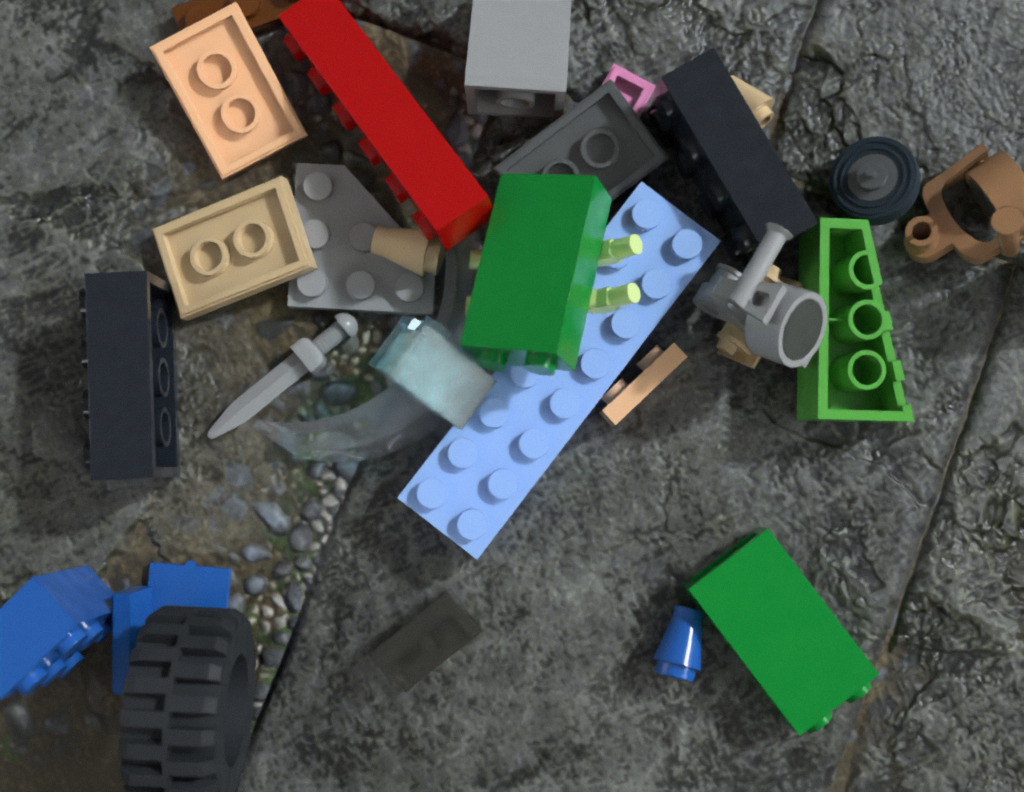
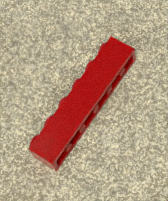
[278,0,493,251]

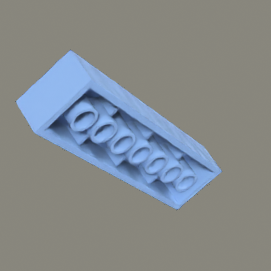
[397,181,721,559]

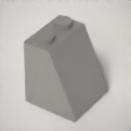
[464,0,572,120]

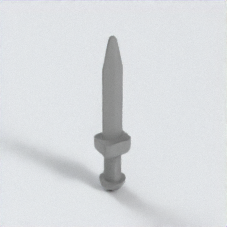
[207,313,358,439]

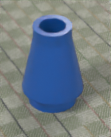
[653,606,704,683]

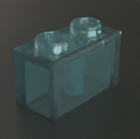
[368,314,497,431]

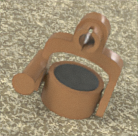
[904,143,1024,265]

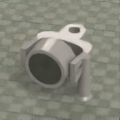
[692,222,827,368]

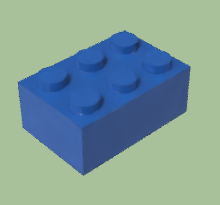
[0,565,114,701]

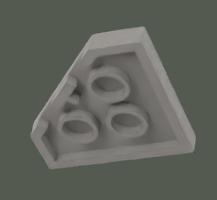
[287,163,436,316]

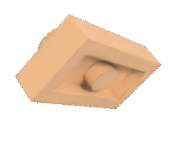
[599,343,688,427]

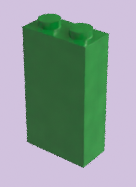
[460,173,612,376]
[682,526,879,736]

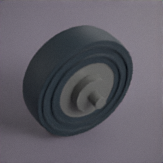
[829,136,921,226]

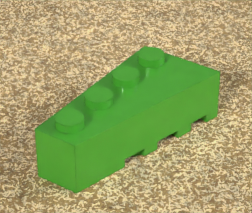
[797,217,915,423]

